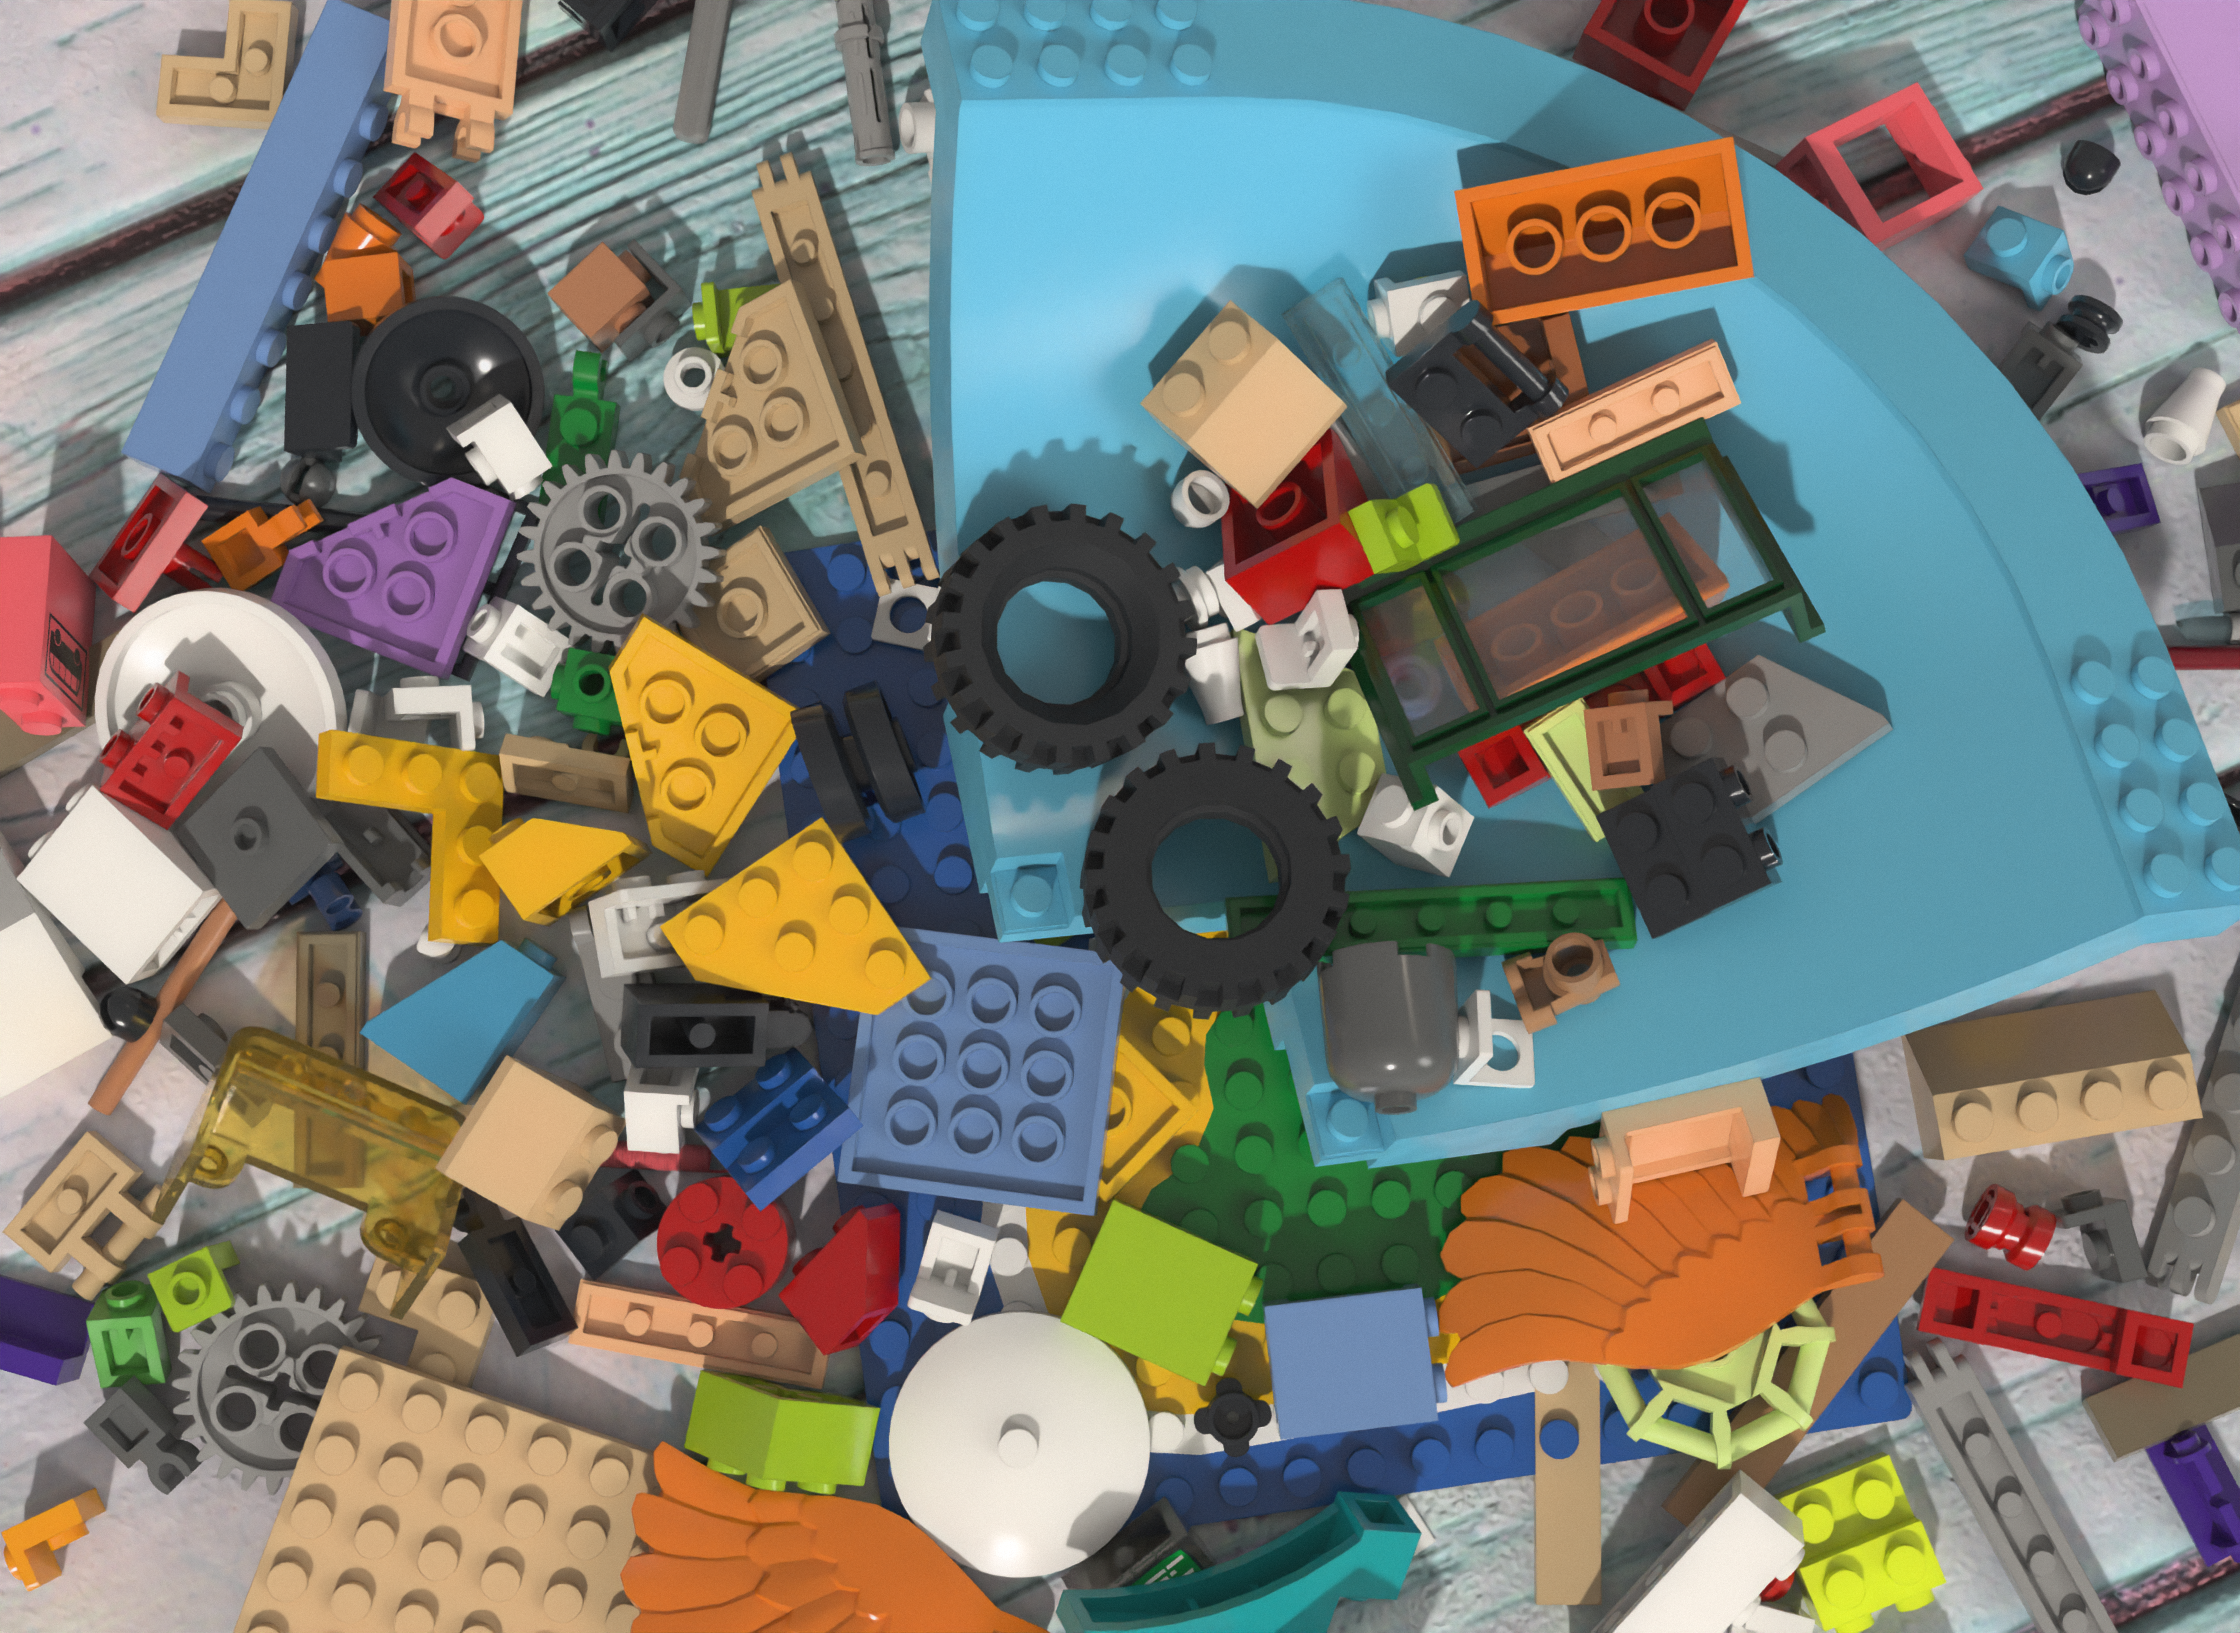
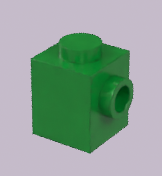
[551,647,623,736]

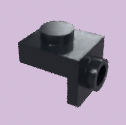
[555,1169,667,1281]

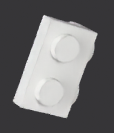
[588,870,729,978]

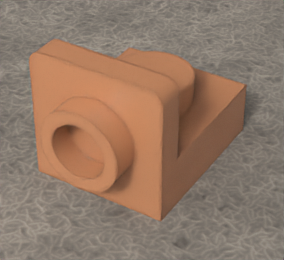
[1583,689,1674,791]

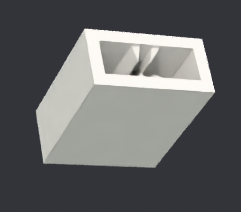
[17,783,222,985]

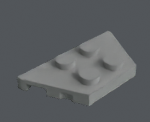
[1653,655,1893,825]

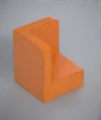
[322,252,416,337]

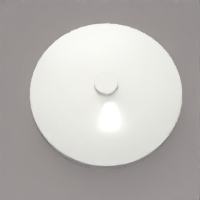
[95,588,347,829]
[889,1310,1150,1577]

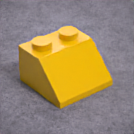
[479,817,653,927]

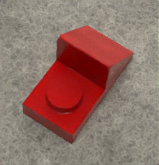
[373,152,484,259]

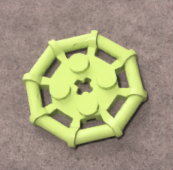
[1595,1298,1836,1470]

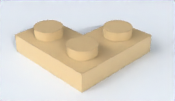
[156,0,299,130]
[358,1247,496,1388]

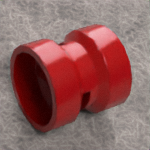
[1964,1184,2057,1271]

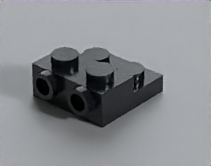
[1596,757,1783,939]

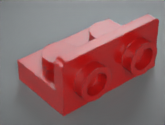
[98,670,244,830]

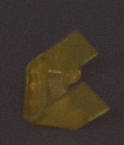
[150,1026,466,1320]

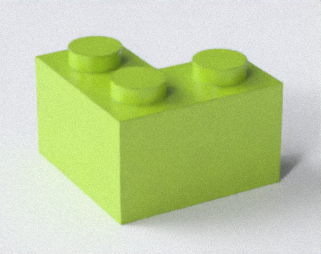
[684,1370,880,1494]

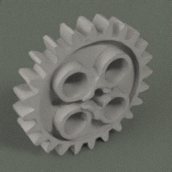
[517,450,727,654]
[172,1279,390,1495]

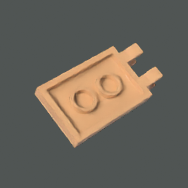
[383,0,522,163]

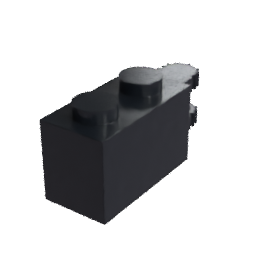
[620,983,813,1068]

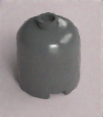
[1317,941,1459,1115]

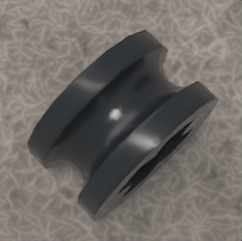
[2055,295,2123,354]

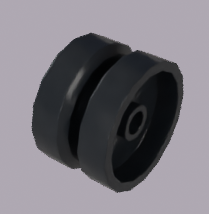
[790,680,926,844]

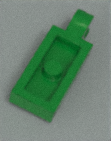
[536,350,621,525]

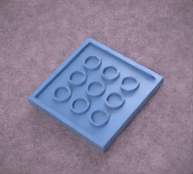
[837,927,1126,1216]

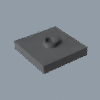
[175,746,345,930]

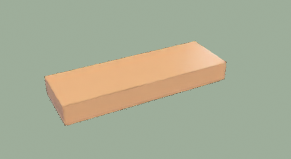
[1526,338,1741,485]

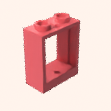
[1775,82,1984,251]

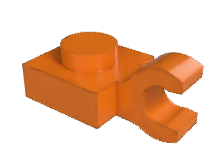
[201,499,324,591]

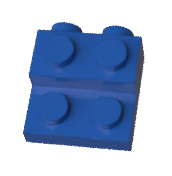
[693,1047,864,1212]

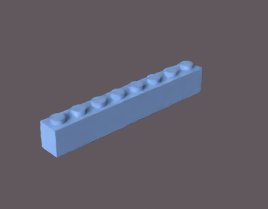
[121,0,392,494]

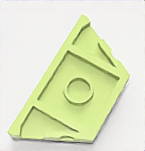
[1230,629,1386,883]

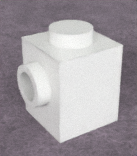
[1357,773,1474,878]

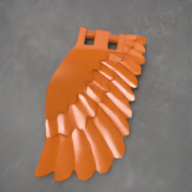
[1437,1093,1885,1388]
[620,1441,1050,1633]

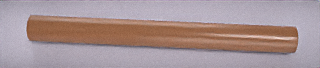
[88,897,237,1116]

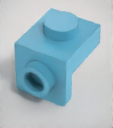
[1963,205,2074,312]

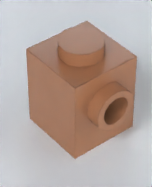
[547,241,655,353]

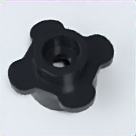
[1194,1377,1272,1457]

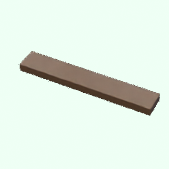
[1661,1198,1955,1527]

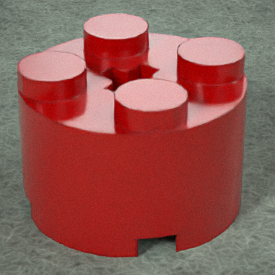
[657,1174,797,1309]

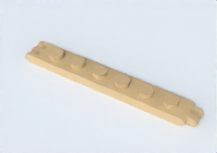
[751,152,940,597]

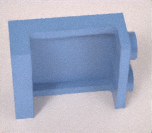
[1262,1283,1447,1440]

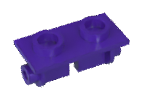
[2145,1424,2240,1567]

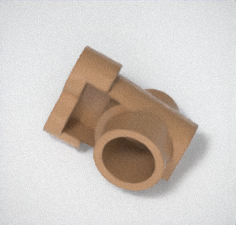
[1501,933,1620,1034]

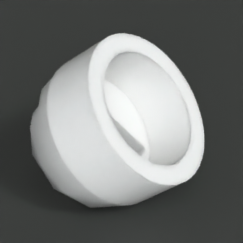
[1171,470,1229,528]

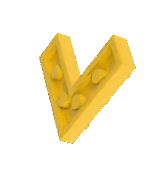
[316,729,504,947]

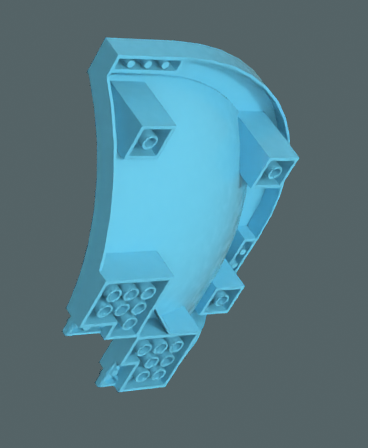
[920,0,2240,1169]

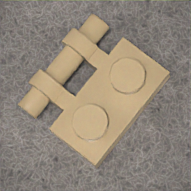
[3,1131,177,1301]

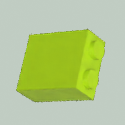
[1060,1197,1264,1386]

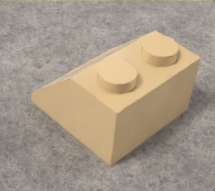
[1140,300,1347,509]
[435,1055,626,1231]

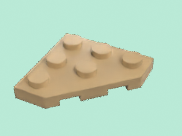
[679,279,867,537]

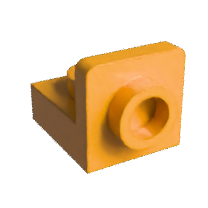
[1,1487,106,1591]

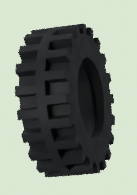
[923,503,1197,775]
[1080,742,1351,1020]

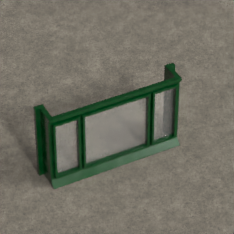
[1342,417,1826,811]

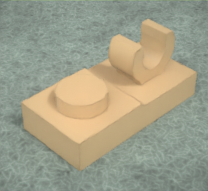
[499,733,634,813]

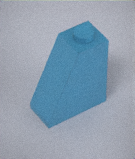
[359,938,567,1105]

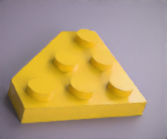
[608,613,800,877]
[660,817,932,1015]

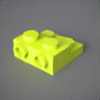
[1773,1452,1947,1633]

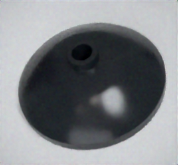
[350,296,545,486]

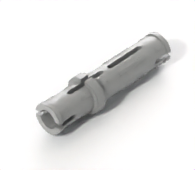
[834,0,895,166]

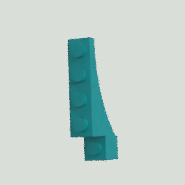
[1056,1491,1422,1633]

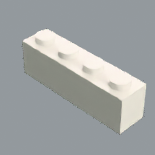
[1590,1470,1805,1633]

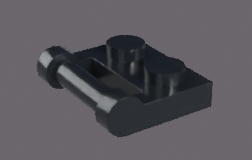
[1385,300,1569,468]

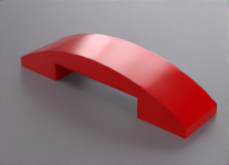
[1457,643,1726,809]
[1916,1267,2194,1388]

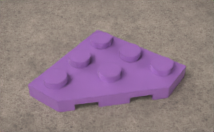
[270,477,517,680]

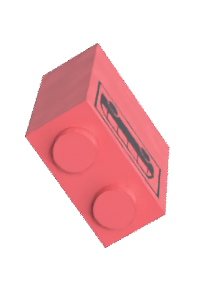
[0,535,96,736]

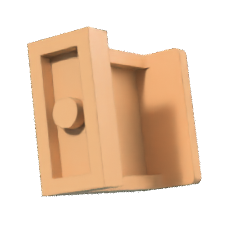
[1588,1077,1781,1224]

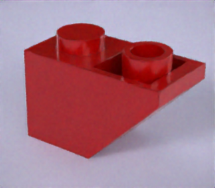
[778,1203,900,1356]

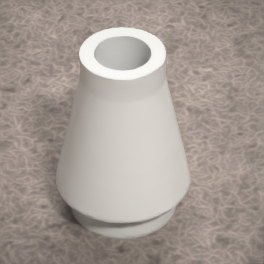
[2144,368,2226,465]
[1183,622,1245,725]

